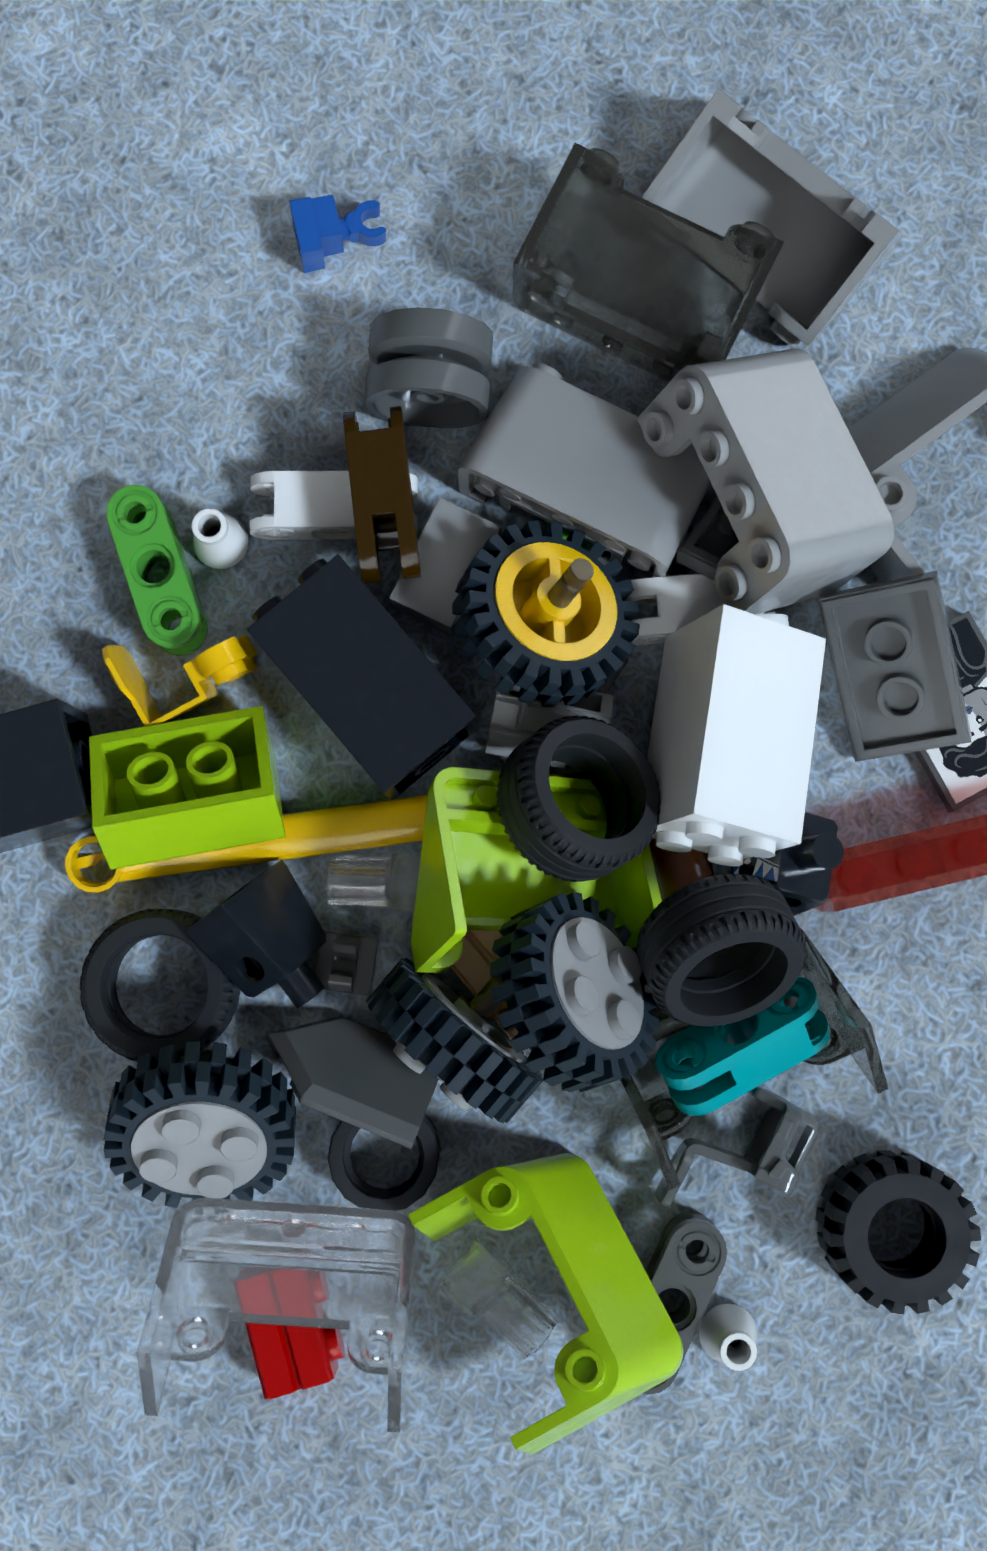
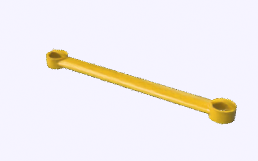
[65,772,565,893]

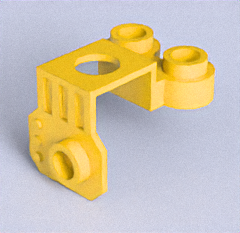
[102,635,259,726]

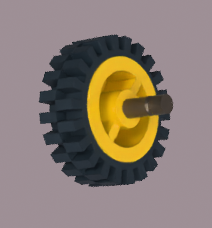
[452,520,640,707]

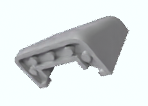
[634,88,903,348]
[458,362,711,579]

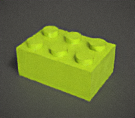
[89,705,286,870]

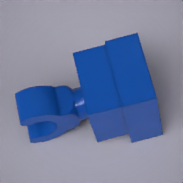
[289,194,386,273]

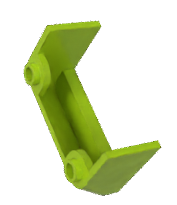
[408,1153,683,1455]

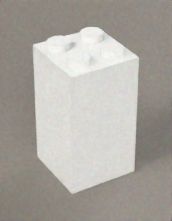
[647,604,826,866]

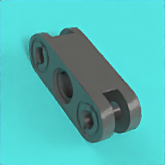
[643,1211,727,1395]

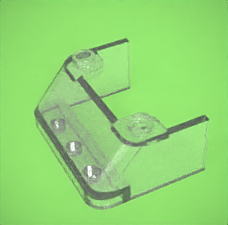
[137,1198,416,1433]

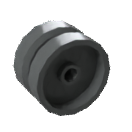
[364,307,493,429]

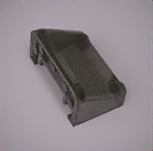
[512,143,784,382]

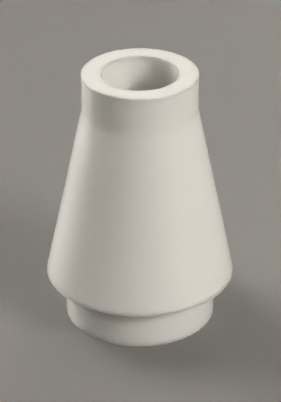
[192,509,249,569]
[699,1304,757,1371]

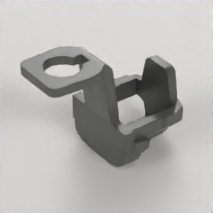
[655,1086,818,1207]

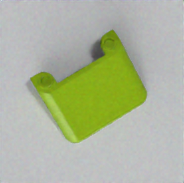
[411,767,662,973]

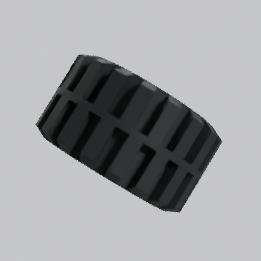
[815,1150,981,1315]

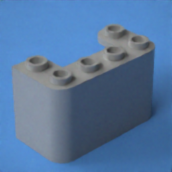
[637,349,894,614]

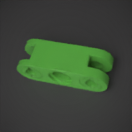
[106,485,208,656]

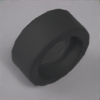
[327,1113,441,1214]

